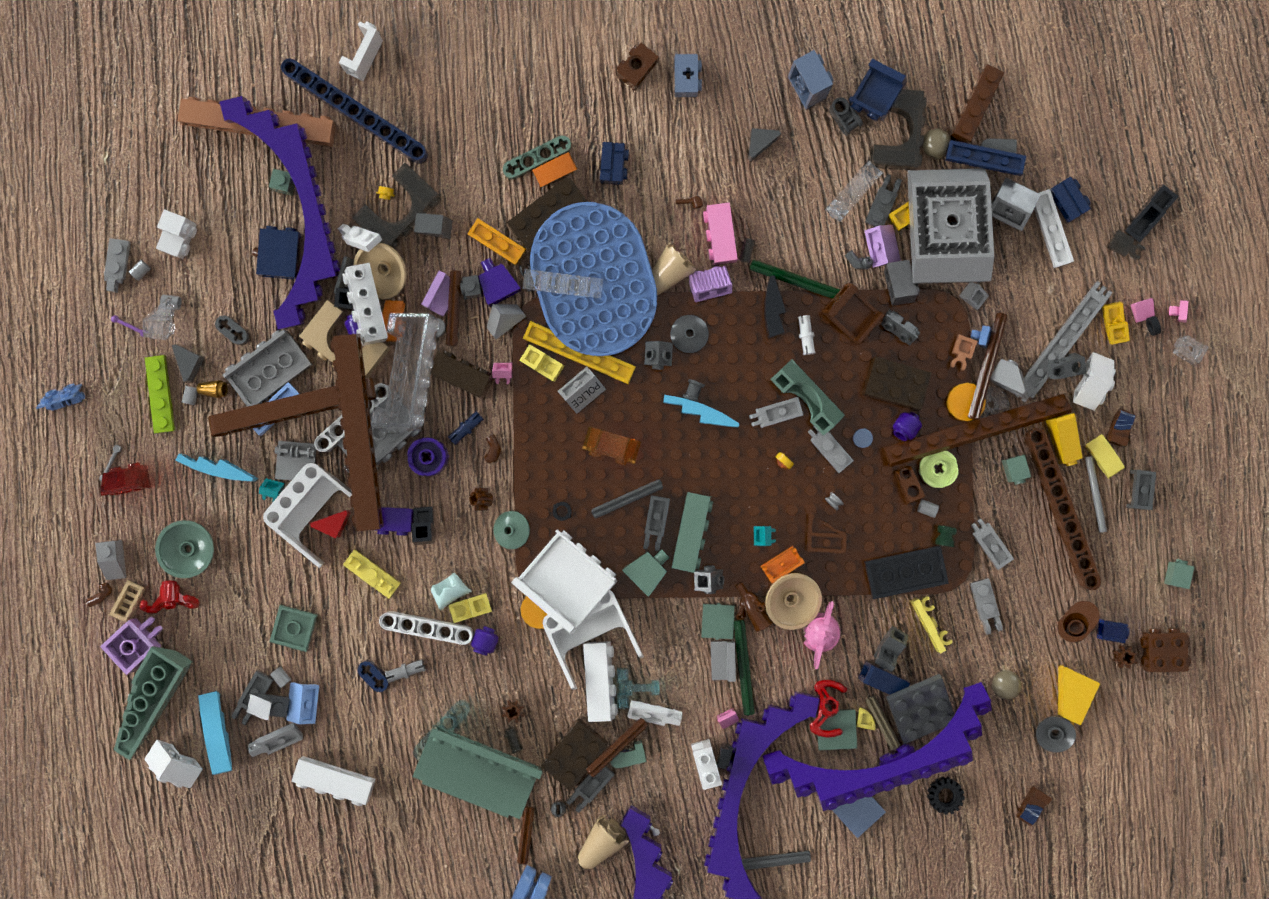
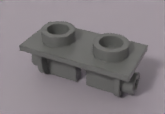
[881,309,920,346]

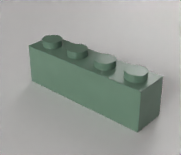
[671,492,713,573]

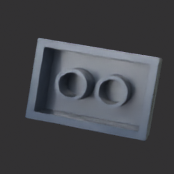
[788,50,834,110]

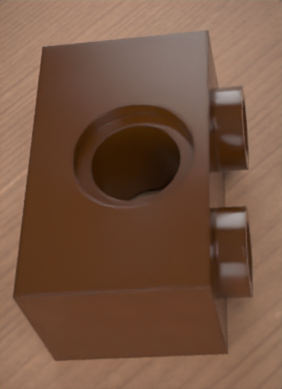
[617,42,659,91]

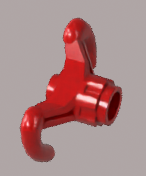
[139,580,200,614]
[810,680,847,738]

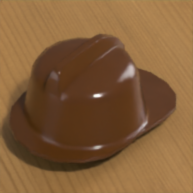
[1057,601,1100,643]

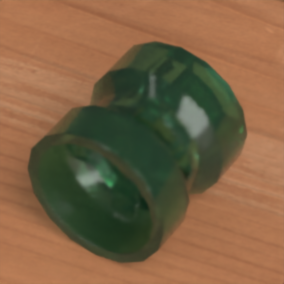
[935,525,957,547]

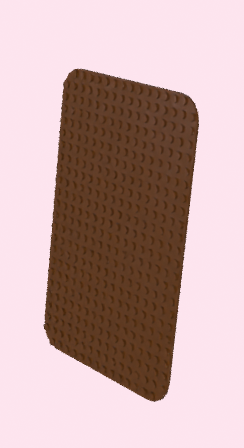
[512,289,974,599]

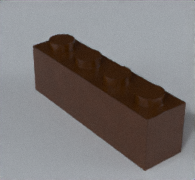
[950,64,1005,144]

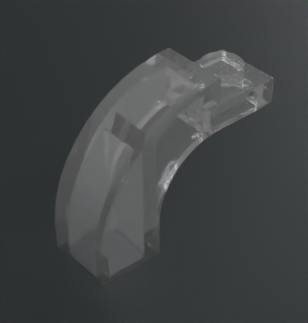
[825,160,883,222]

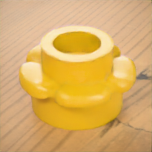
[376,186,395,200]

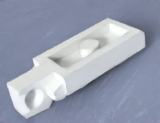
[337,224,382,252]
[627,700,682,726]

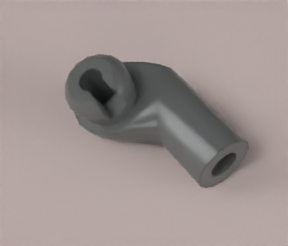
[844,250,873,270]

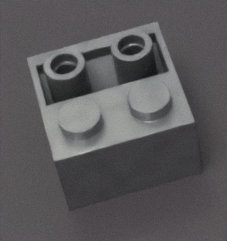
[991,177,1041,231]

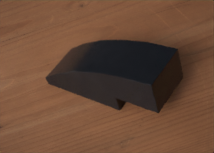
[1125,184,1179,242]
[764,275,786,339]

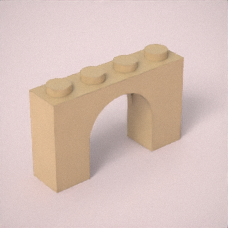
[299,300,391,378]

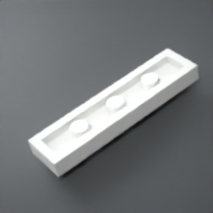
[1034,189,1074,268]

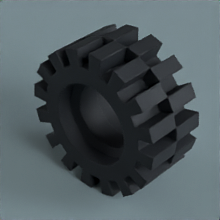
[927,777,965,815]

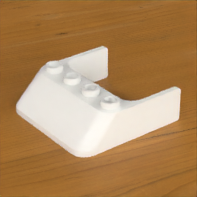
[263,463,352,568]
[543,590,644,690]

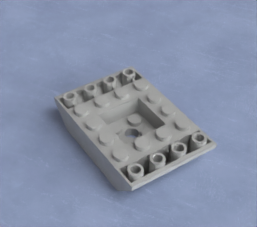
[907,168,994,284]

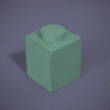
[269,169,295,196]
[1002,455,1031,485]
[1164,559,1194,589]

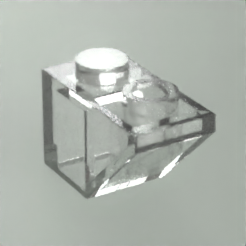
[143,297,175,340]

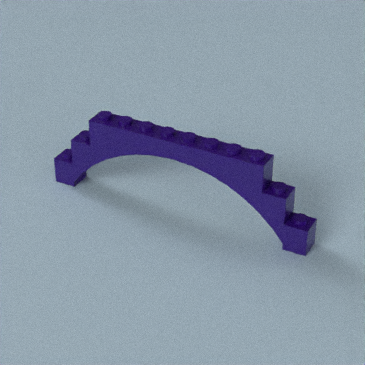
[219,96,340,330]
[762,682,992,811]
[704,691,820,899]
[621,805,673,899]

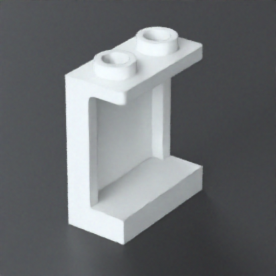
[339,21,383,81]
[691,739,722,790]

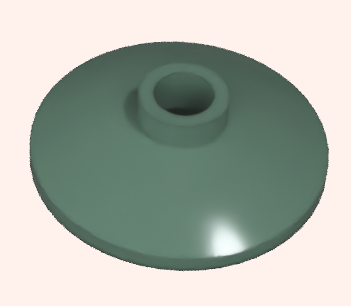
[493,511,530,549]

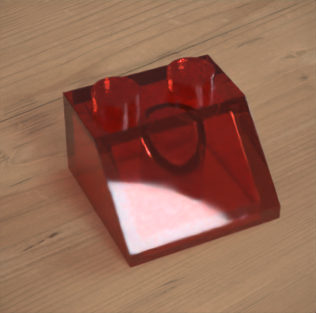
[100,462,152,496]

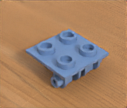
[36,384,85,411]

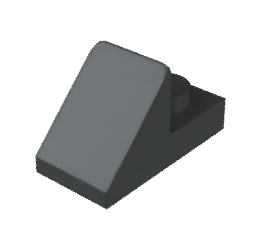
[246,693,290,720]

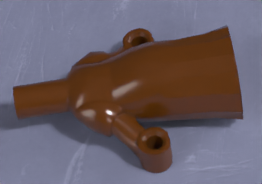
[736,582,773,632]

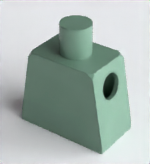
[622,549,670,597]

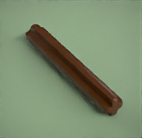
[446,270,461,346]
[586,718,648,777]

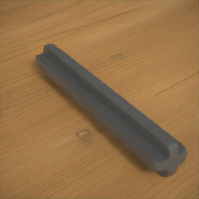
[591,479,663,518]
[741,851,811,870]

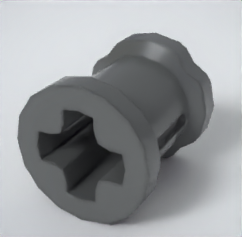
[682,379,705,402]

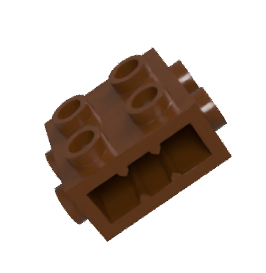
[1140,628,1191,673]

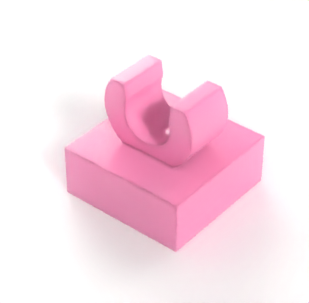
[1169,300,1189,323]
[492,363,513,384]

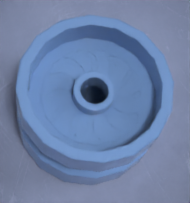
[511,865,552,899]

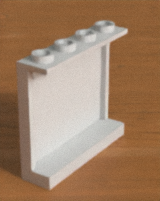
[511,530,617,634]

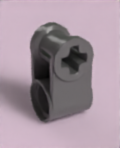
[829,97,863,136]

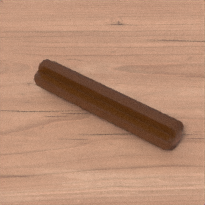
[517,806,535,865]

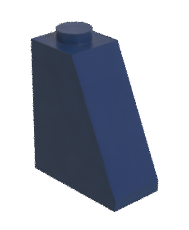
[858,661,910,695]

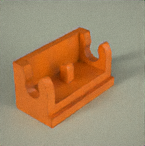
[760,546,805,584]

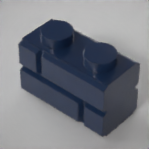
[600,142,629,185]
[1050,177,1091,223]

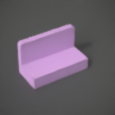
[864,225,901,268]
[421,270,450,316]

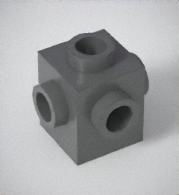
[644,341,673,370]
[694,565,724,594]

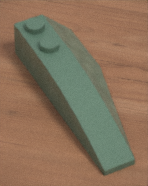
[114,646,193,761]

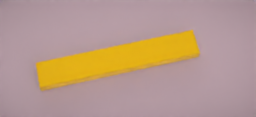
[523,321,636,384]

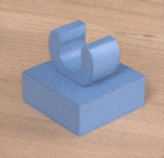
[971,326,992,348]

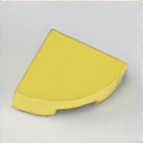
[856,707,876,730]

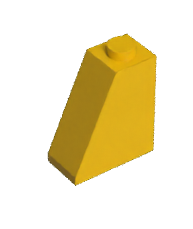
[1046,413,1083,467]
[1058,665,1100,726]

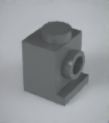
[460,275,483,300]

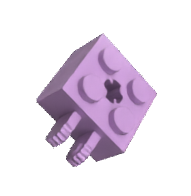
[100,617,163,675]

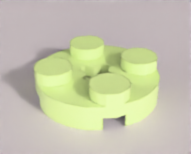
[918,451,958,488]

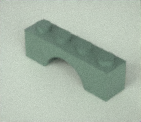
[770,359,845,436]

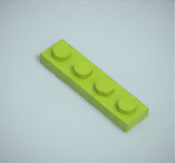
[145,355,175,434]

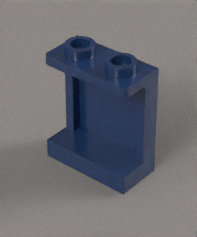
[849,58,907,122]
[256,226,302,280]

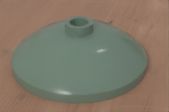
[155,520,214,578]

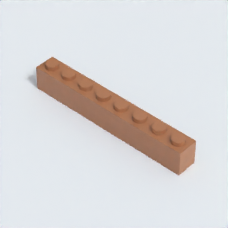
[177,97,336,147]

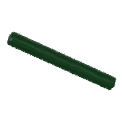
[750,259,841,299]
[734,620,755,716]

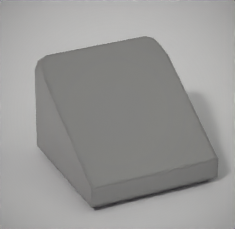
[960,282,989,310]

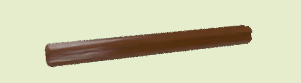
[968,312,1007,420]

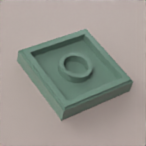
[269,605,318,652]
[816,709,857,750]

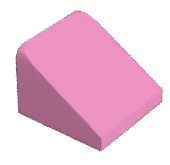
[1130,298,1155,323]
[717,708,739,729]

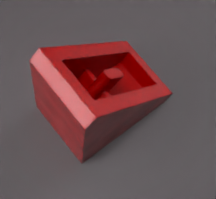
[310,510,351,539]

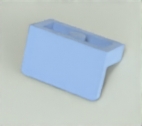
[286,682,319,724]

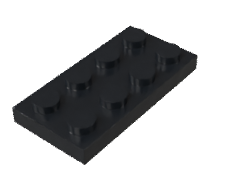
[864,545,949,600]

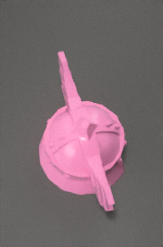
[804,601,840,669]

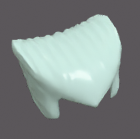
[431,573,472,610]

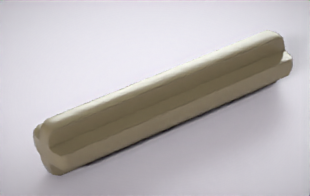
[866,696,900,750]

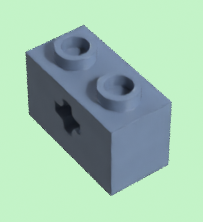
[674,54,702,97]

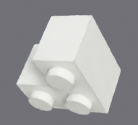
[156,209,197,259]
[1073,352,1116,411]
[145,740,203,788]

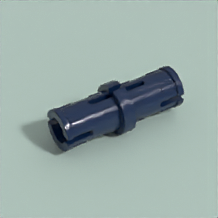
[448,411,484,445]

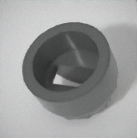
[551,800,566,817]

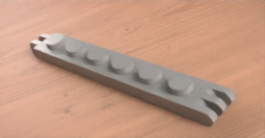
[1015,281,1113,402]

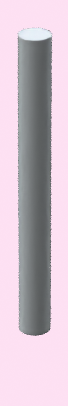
[1085,456,1107,533]

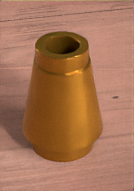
[197,380,228,399]

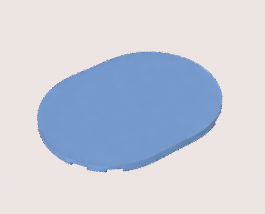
[530,202,657,356]

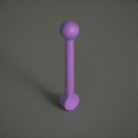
[111,315,149,337]

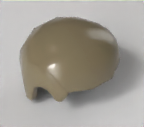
[922,128,951,160]
[992,670,1022,700]

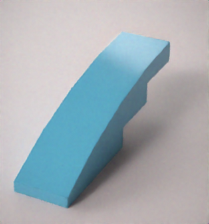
[663,395,739,428]
[176,454,258,481]
[198,691,232,775]

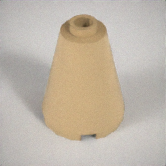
[652,243,697,296]
[578,815,629,869]

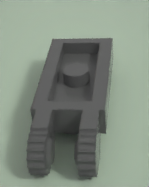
[864,174,902,227]
[643,495,670,551]
[231,670,274,726]
[566,766,615,813]

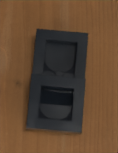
[716,743,733,769]

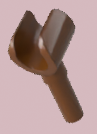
[676,196,703,209]

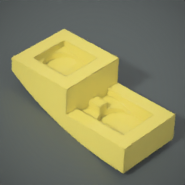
[519,344,564,382]
[1085,434,1125,479]
[448,593,492,623]

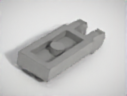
[969,578,1003,635]

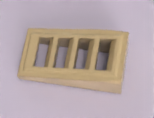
[109,580,146,623]

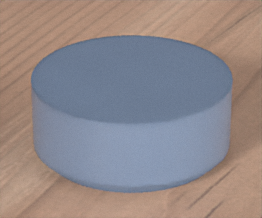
[853,429,873,448]

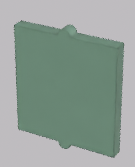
[701,603,735,640]

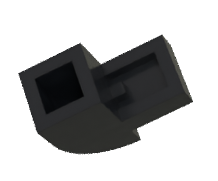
[412,507,436,545]

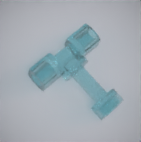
[617,668,660,709]

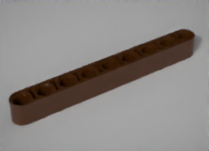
[208,378,377,437]
[1025,428,1101,590]

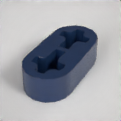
[357,660,389,692]

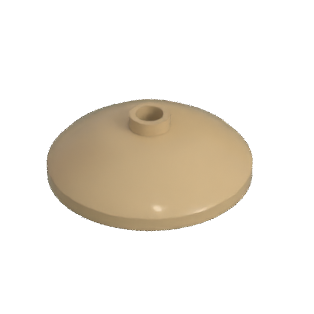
[353,242,407,299]
[765,573,822,630]

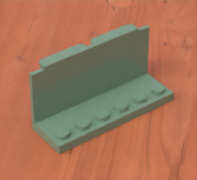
[412,725,542,819]

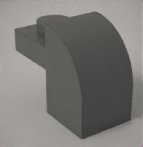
[874,626,909,672]

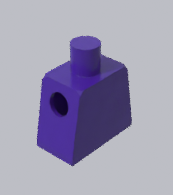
[478,258,522,307]

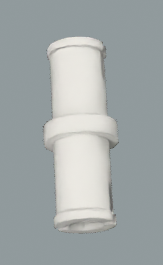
[798,315,816,355]

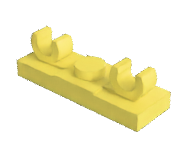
[343,549,401,599]
[910,596,953,654]

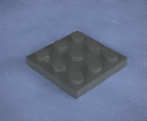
[886,674,955,744]

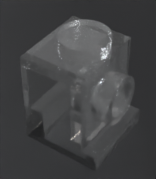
[1173,335,1209,365]

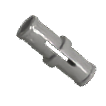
[385,659,426,683]

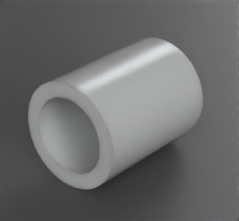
[128,260,151,281]
[160,294,182,310]
[182,386,198,405]
[917,499,939,518]
[270,666,291,688]

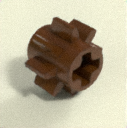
[469,487,493,511]
[1112,645,1138,669]
[502,699,525,723]

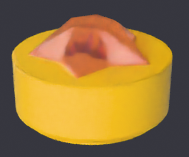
[775,452,794,470]

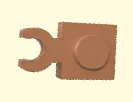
[950,334,978,371]

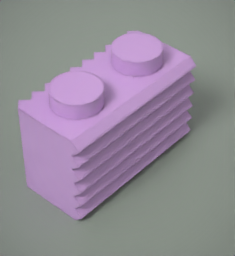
[689,266,732,302]

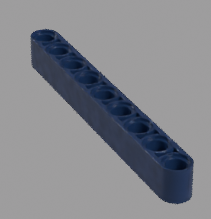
[281,58,428,164]

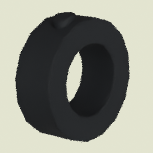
[1146,316,1161,336]
[552,502,572,521]

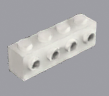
[342,263,388,346]
[583,641,618,722]
[291,756,376,806]

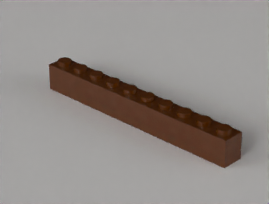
[331,333,384,532]

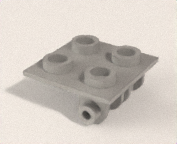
[275,441,316,480]

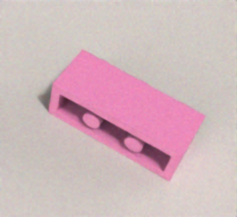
[703,202,738,265]

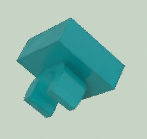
[259,478,284,502]
[754,526,776,546]

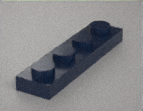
[945,140,1026,176]

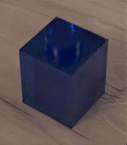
[1096,619,1129,643]

